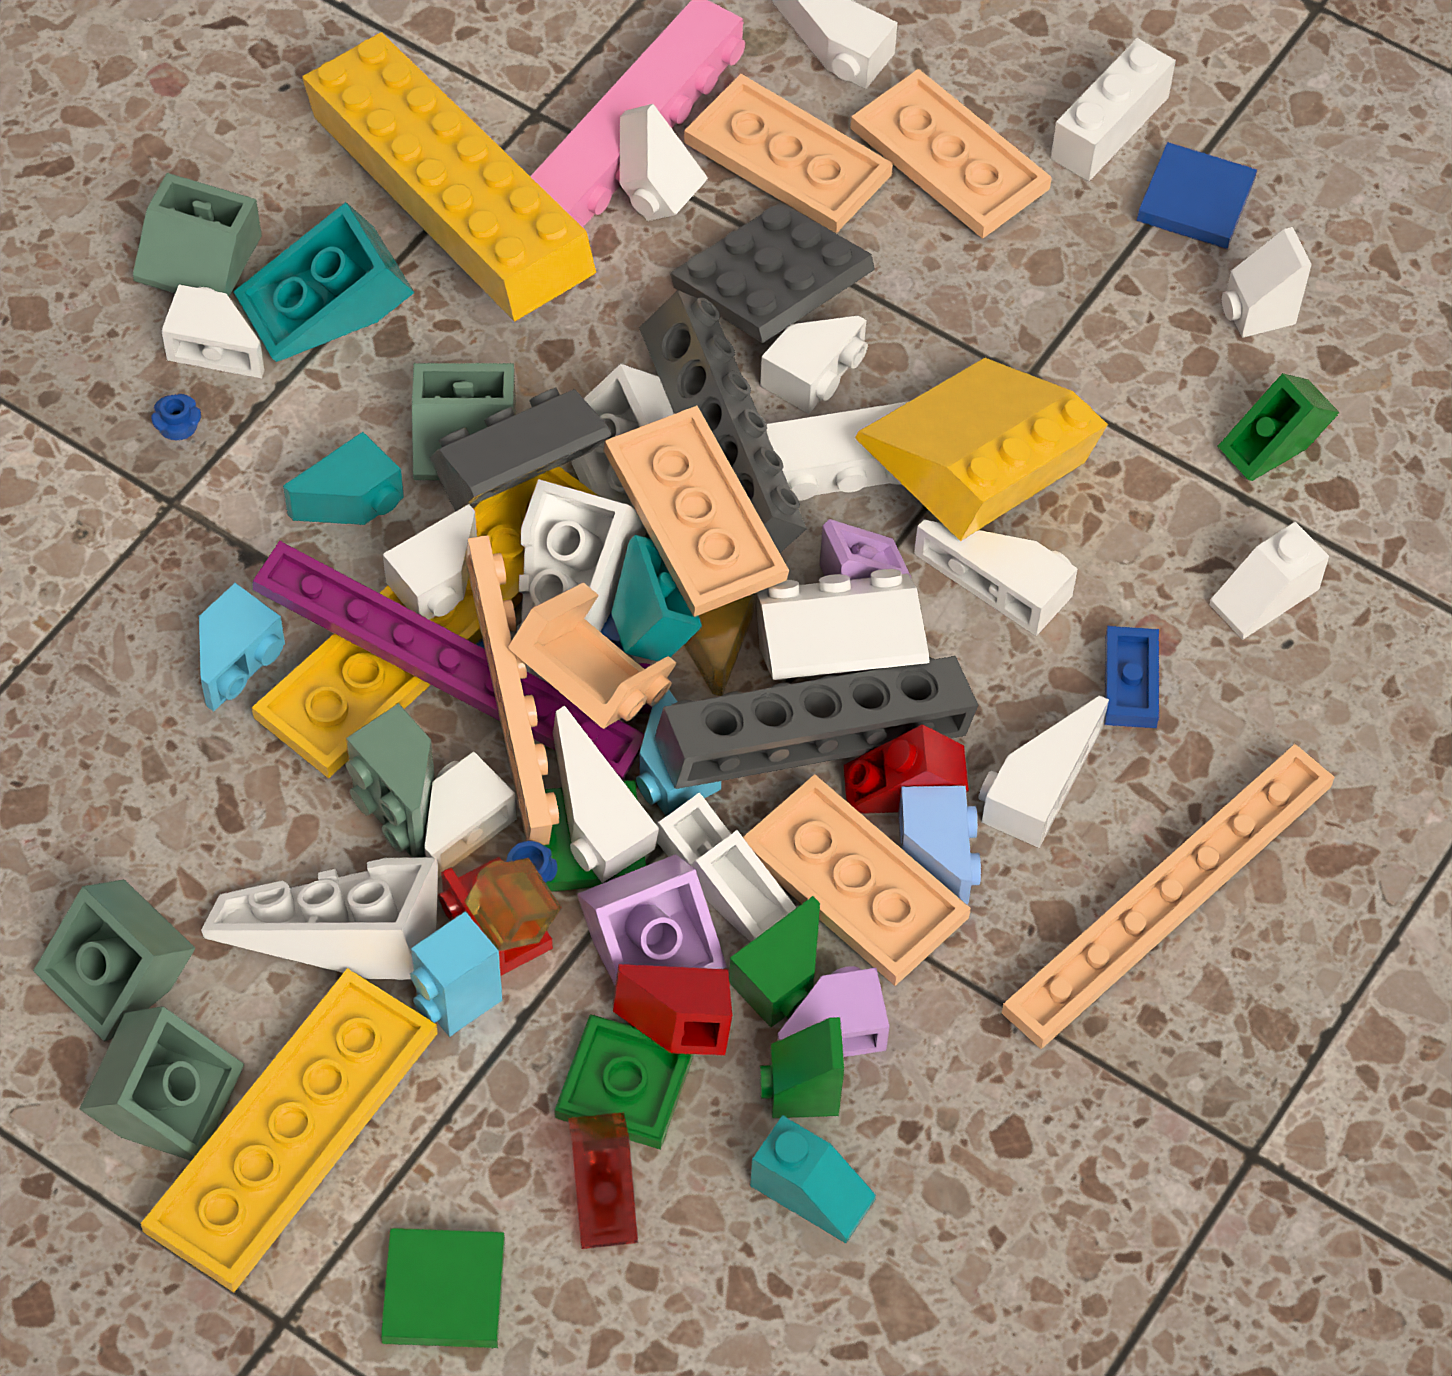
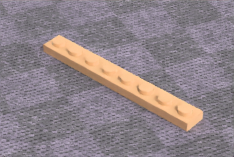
[1002,744,1334,1049]

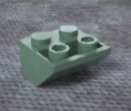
[133,173,262,297]
[412,363,516,480]
[346,703,435,858]

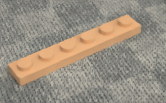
[466,535,559,845]

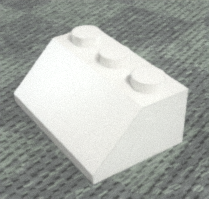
[571,364,674,533]
[755,569,929,680]

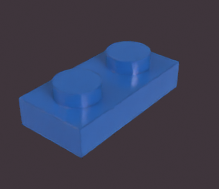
[1104,626,1159,728]

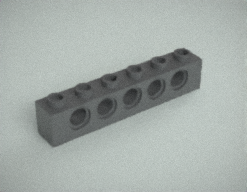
[639,290,807,553]
[654,656,979,789]

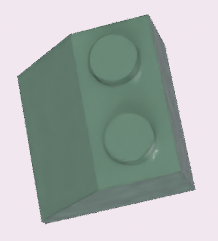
[33,879,196,1041]
[79,1006,245,1161]

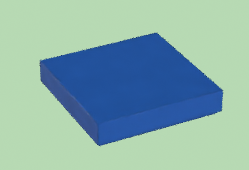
[1137,142,1257,249]

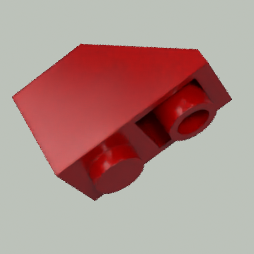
[843,724,969,814]
[612,964,733,1056]

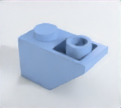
[898,786,981,905]

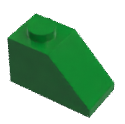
[1217,373,1340,481]
[729,896,820,1028]
[759,1017,844,1119]

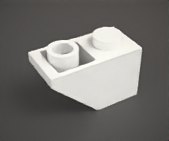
[760,316,868,414]

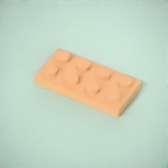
[850,69,1052,239]
[684,74,893,234]
[604,406,789,617]
[743,774,971,986]

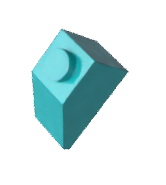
[283,432,404,525]
[611,535,702,662]
[750,1115,876,1243]

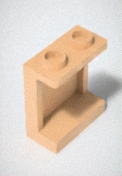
[508,582,676,729]

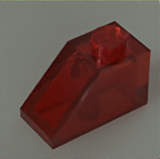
[568,1112,638,1249]

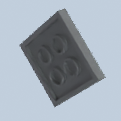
[670,202,875,343]

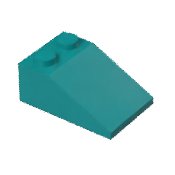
[233,202,415,362]

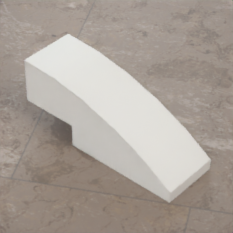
[656,792,796,942]

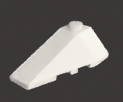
[517,479,647,682]
[201,857,438,980]

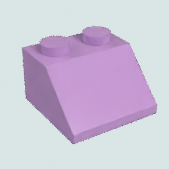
[577,854,727,985]

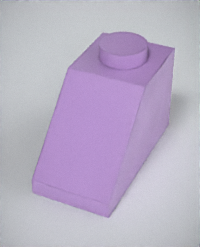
[777,966,890,1057]

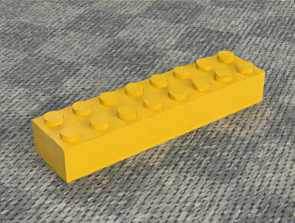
[302,32,596,322]

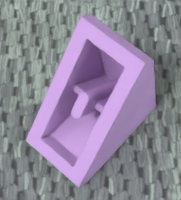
[820,519,912,580]

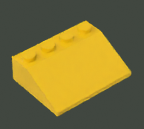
[855,358,1108,541]

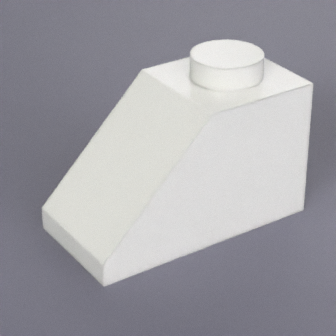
[620,104,708,221]
[1222,227,1311,338]
[161,285,264,378]
[383,504,477,620]
[1209,522,1329,640]
[425,751,517,878]

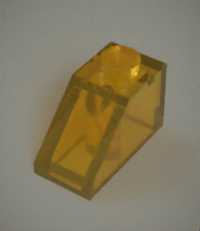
[684,593,755,696]

